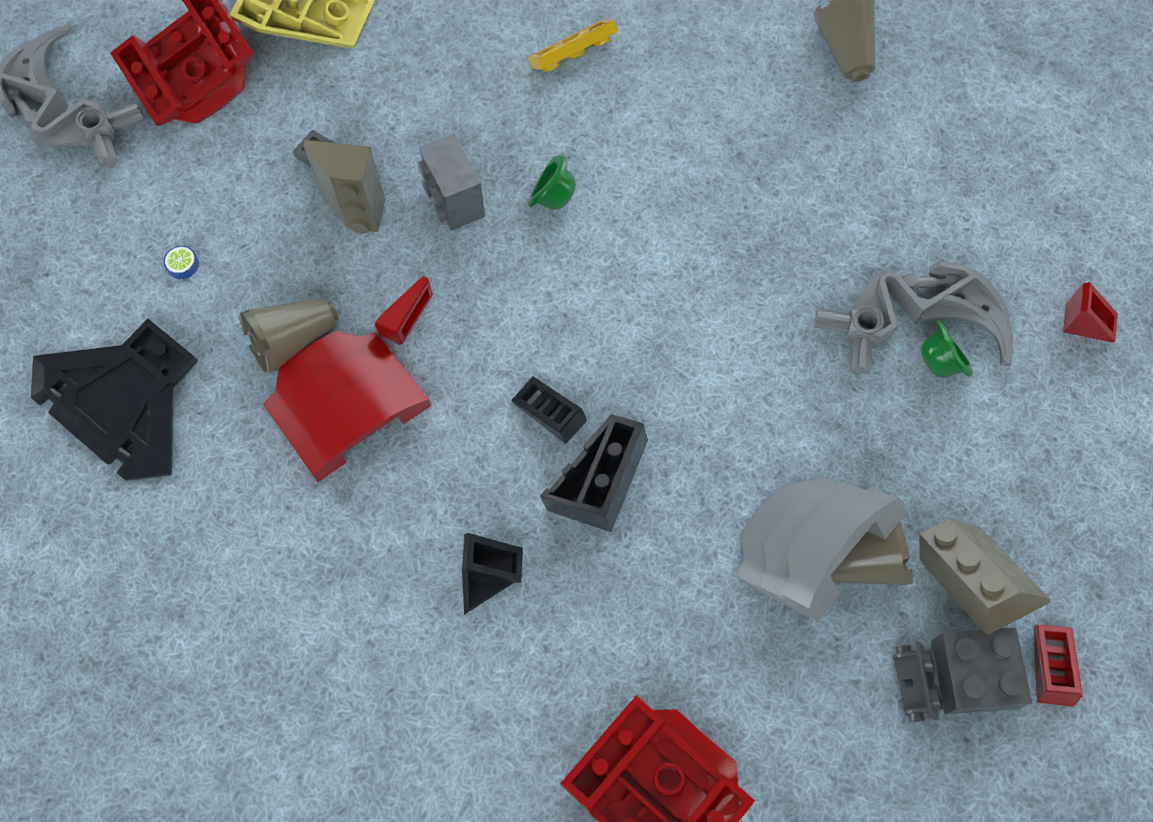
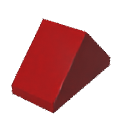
[1063,282,1118,343]

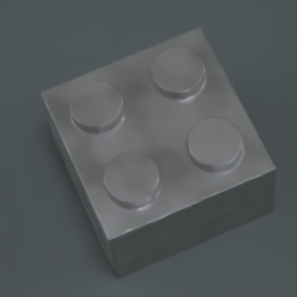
[417,134,485,231]
[931,627,1032,715]

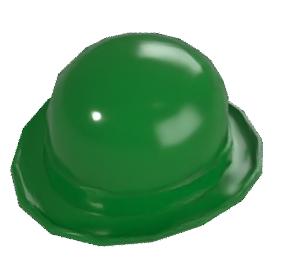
[528,155,576,210]
[921,321,974,378]

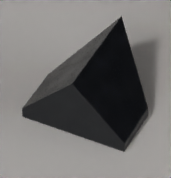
[462,533,523,615]

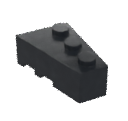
[540,414,648,532]

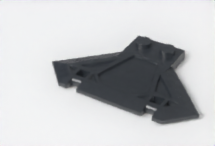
[31,318,198,481]

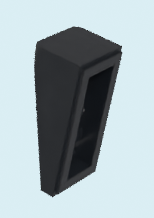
[511,376,587,444]

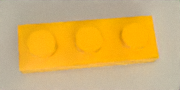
[527,20,618,72]

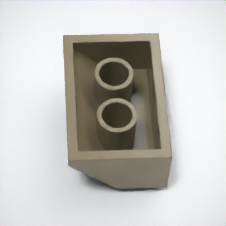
[303,140,385,234]
[919,519,1050,635]

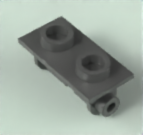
[893,641,943,722]

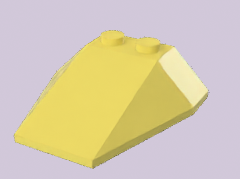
[230,0,374,48]

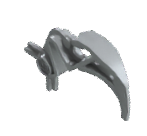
[0,24,144,169]
[813,261,1013,375]

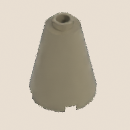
[814,0,875,82]
[239,298,338,374]
[830,521,913,585]

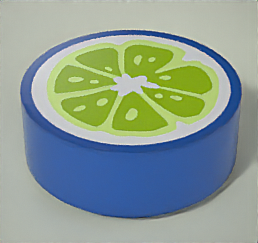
[164,246,199,279]

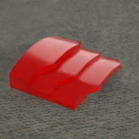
[110,0,254,126]
[263,331,431,482]
[560,695,755,822]

